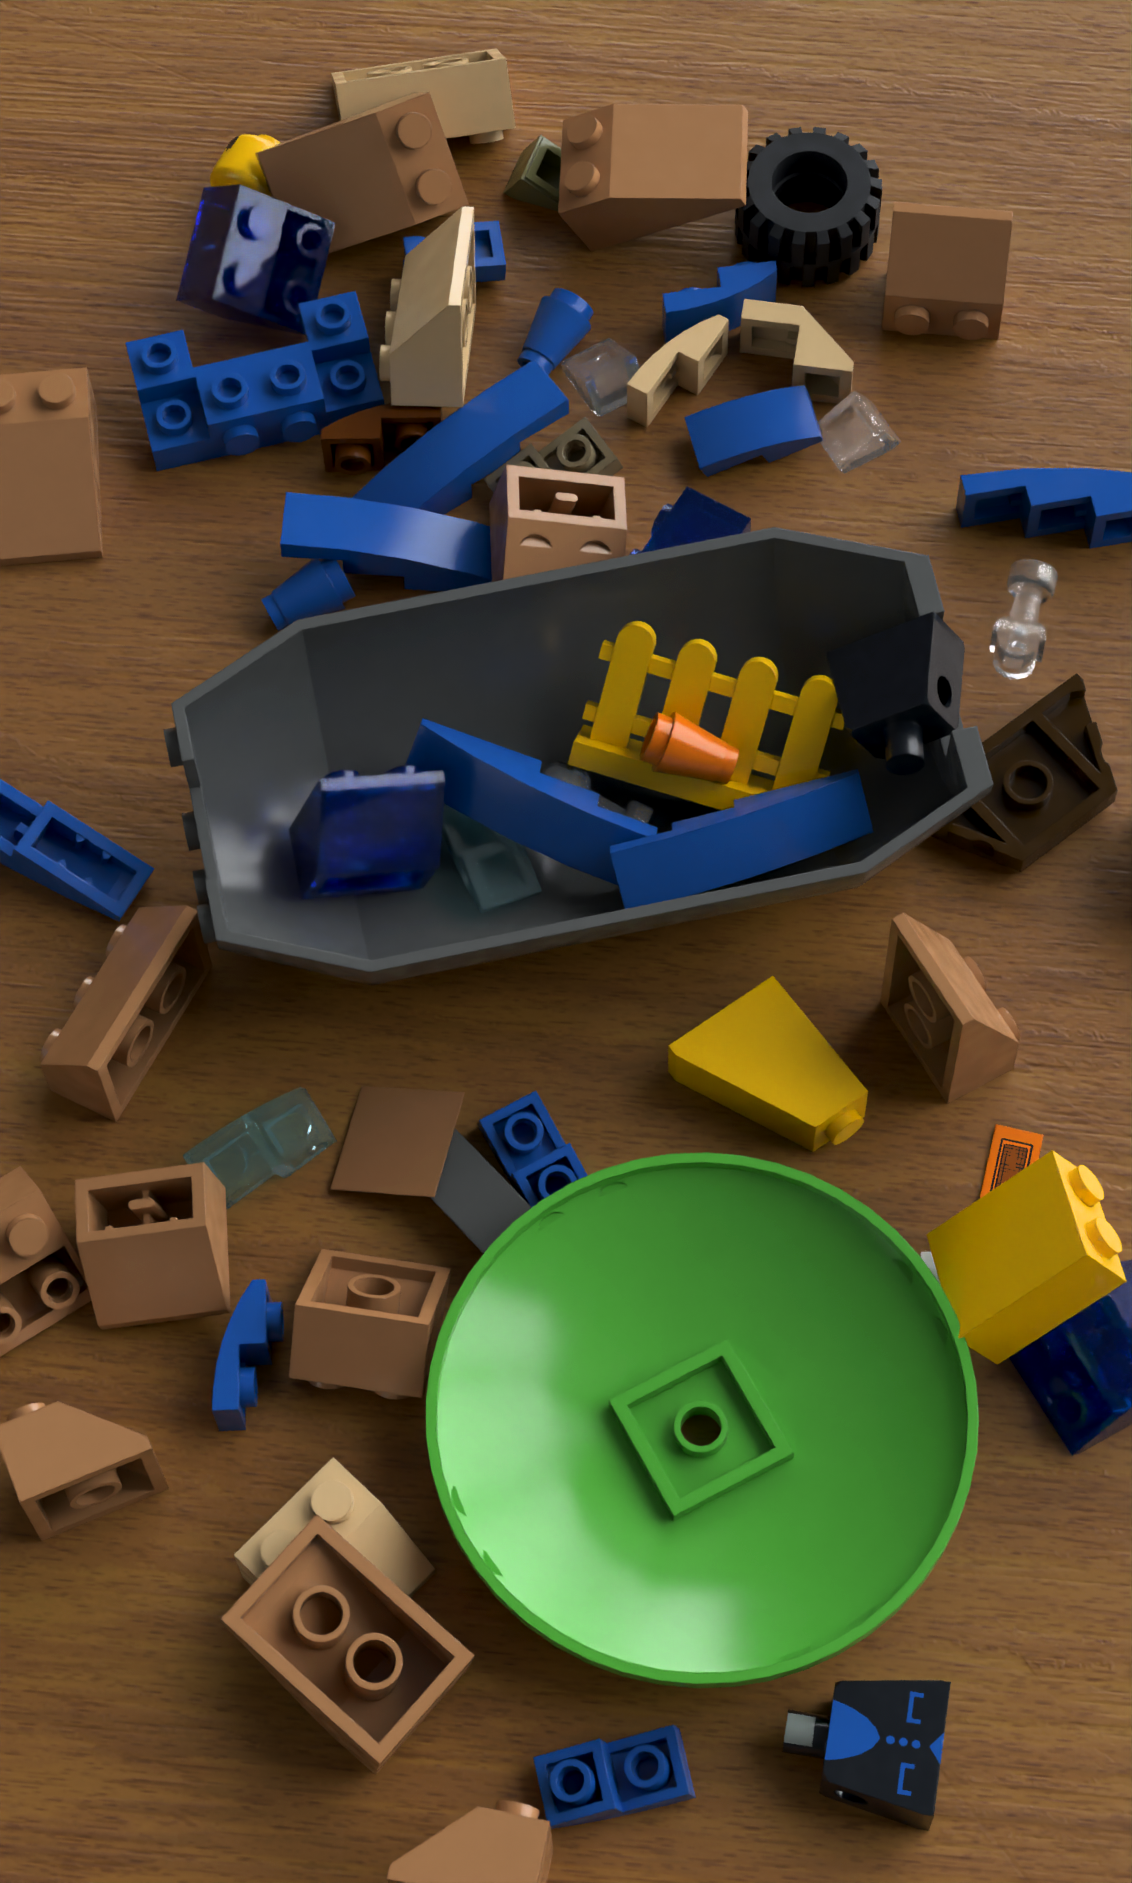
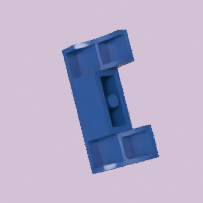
[126,291,385,471]

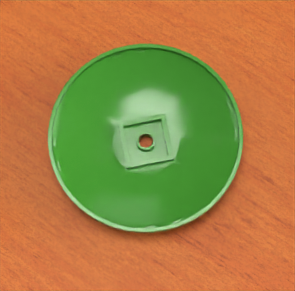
[426,1152,979,1688]

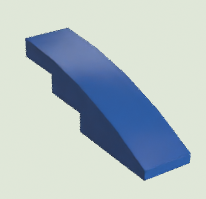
[352,359,569,515]
[956,468,1132,549]
[280,492,492,591]
[401,718,658,885]
[610,769,873,909]
[0,779,154,921]

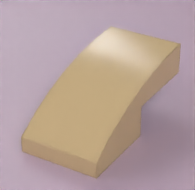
[627,314,729,427]

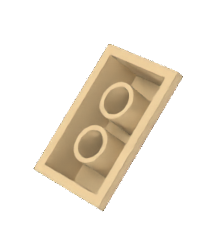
[331,48,516,144]
[379,207,476,407]

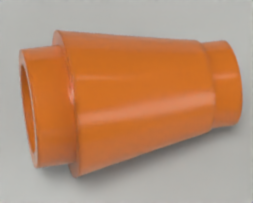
[640,712,739,784]

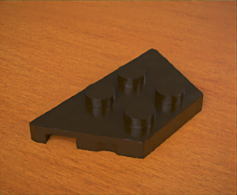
[931,673,1118,872]

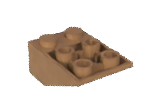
[489,465,627,582]

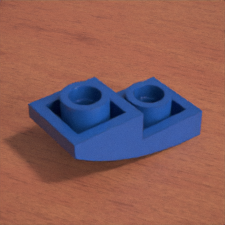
[662,261,777,344]
[684,385,824,477]
[477,1090,588,1207]
[212,1279,284,1431]
[533,1724,696,1829]

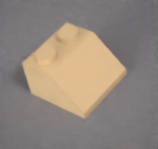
[234,1457,436,1598]

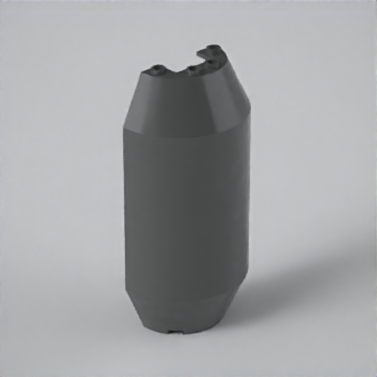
[163,527,993,986]

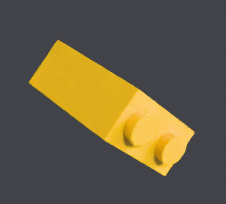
[926,1150,1127,1365]

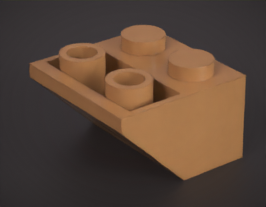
[75,1162,231,1330]
[0,1166,91,1357]

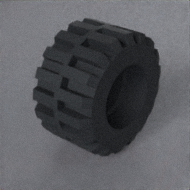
[735,127,882,287]

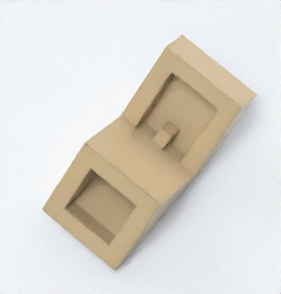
[740,299,854,405]

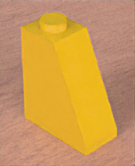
[668,976,868,1152]

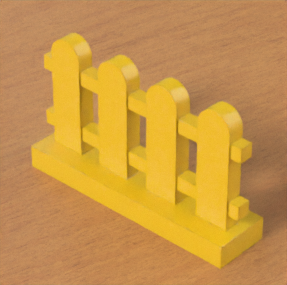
[568,621,845,810]

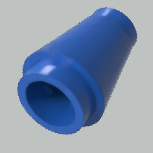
[517,288,593,375]
[261,559,356,631]

